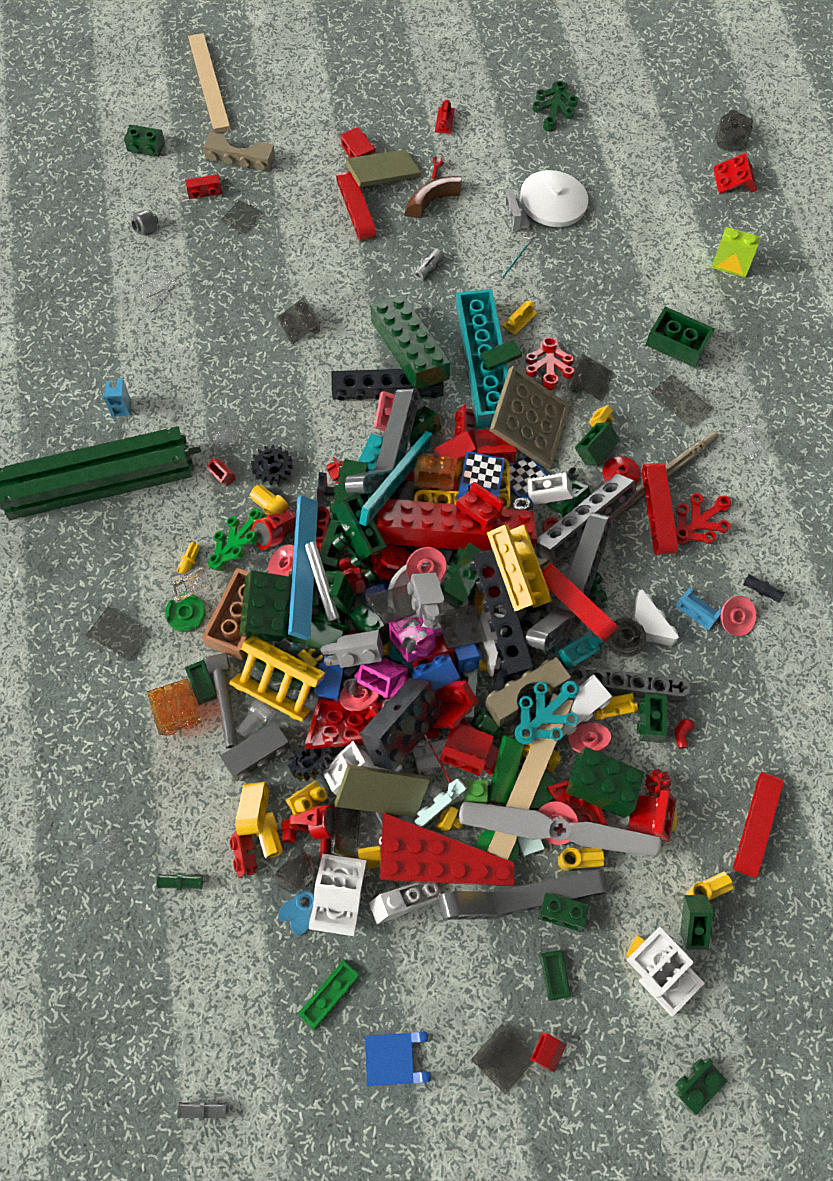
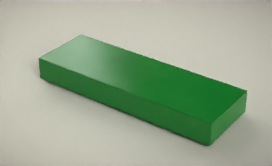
[487,736,524,804]
[297,960,361,1030]

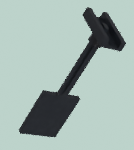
[317,472,439,507]

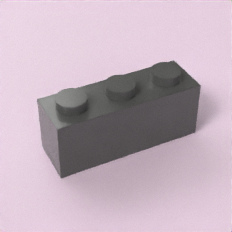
[220,722,290,782]

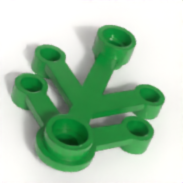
[208,509,267,571]

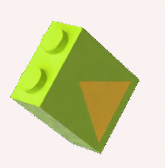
[711,227,760,278]

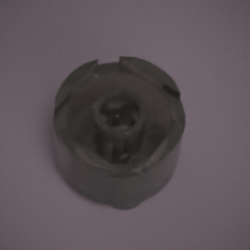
[715,110,753,152]

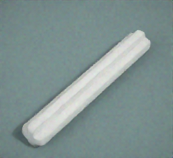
[305,542,339,621]

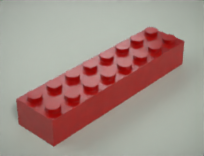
[374,499,537,552]

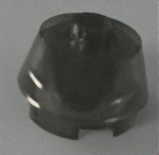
[606,617,646,657]
[272,849,317,894]

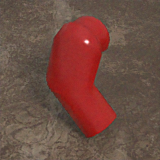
[674,718,695,749]

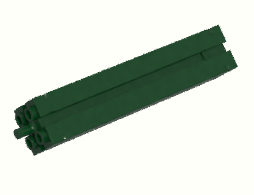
[0,426,201,520]

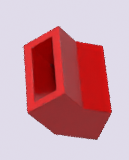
[206,458,236,486]
[530,1032,566,1073]

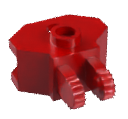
[370,544,409,580]
[339,558,370,594]

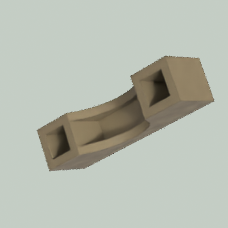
[203,132,275,171]
[485,657,571,727]

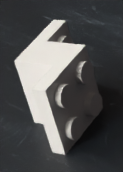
[323,741,403,795]
[309,854,366,936]
[627,927,705,1016]

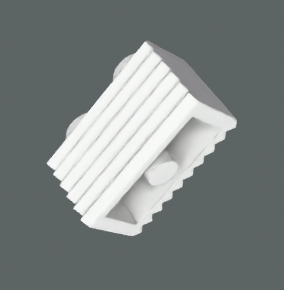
[528,472,573,505]

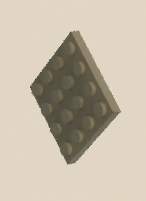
[489,366,570,469]

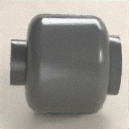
[131,210,158,235]

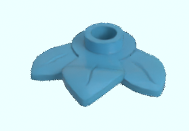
[278,890,314,936]

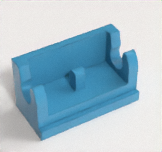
[103,378,131,417]
[676,587,722,631]

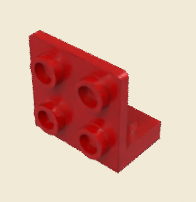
[713,152,758,194]
[474,430,516,463]
[431,681,478,729]
[439,724,494,776]
[627,790,676,842]

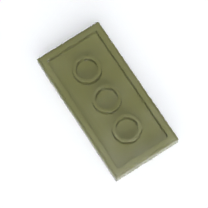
[345,149,421,187]
[334,764,430,817]

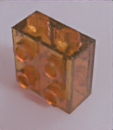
[414,454,457,491]
[147,678,202,736]

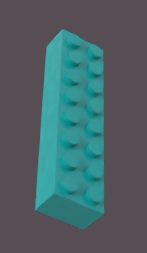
[456,289,508,427]

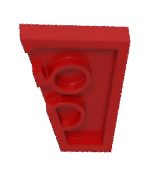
[546,780,608,826]

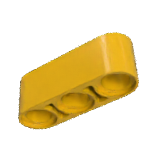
[236,782,269,836]

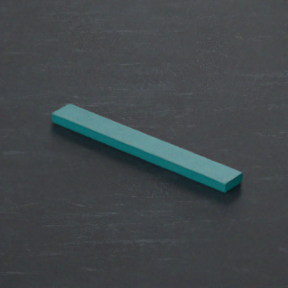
[359,431,432,526]

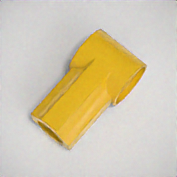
[250,484,289,515]
[256,811,284,859]
[558,847,604,871]
[687,872,734,901]

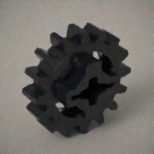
[251,445,293,485]
[288,745,334,782]

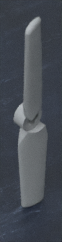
[459,802,662,856]

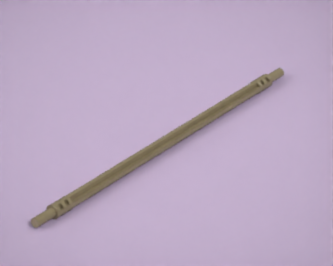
[539,431,719,571]

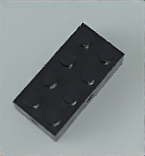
[360,678,442,771]

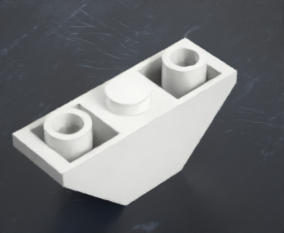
[631,589,679,646]

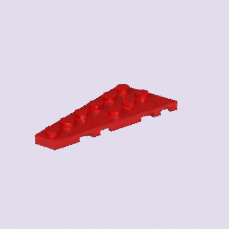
[305,699,440,749]
[380,813,514,887]

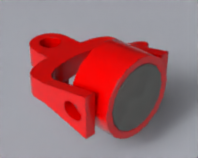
[252,510,296,551]
[281,805,340,860]

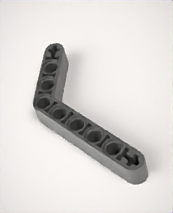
[345,388,420,494]
[525,512,613,651]
[529,666,691,730]
[439,869,609,920]

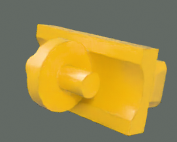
[286,781,328,815]

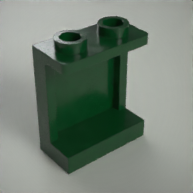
[319,520,351,580]

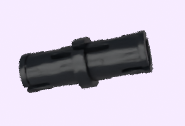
[743,574,785,603]

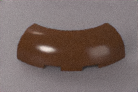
[404,176,462,218]

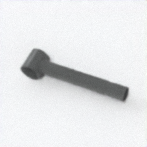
[206,653,238,749]

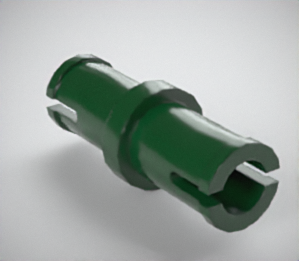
[156,872,203,891]

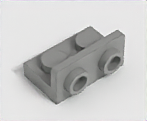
[505,189,530,231]

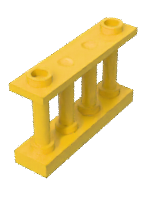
[487,525,552,611]
[229,635,325,722]

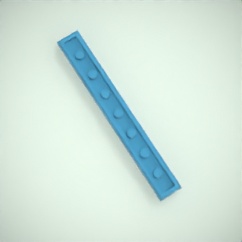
[288,495,318,640]

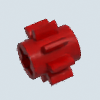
[644,769,673,797]

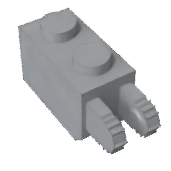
[407,572,444,629]
[321,630,383,668]

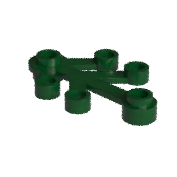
[532,81,578,132]
[331,532,391,591]

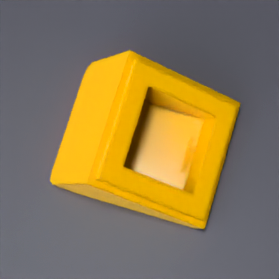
[358,846,381,869]

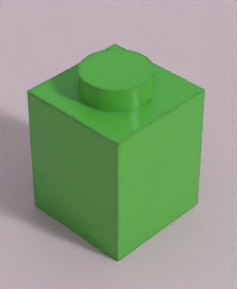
[464,779,488,804]

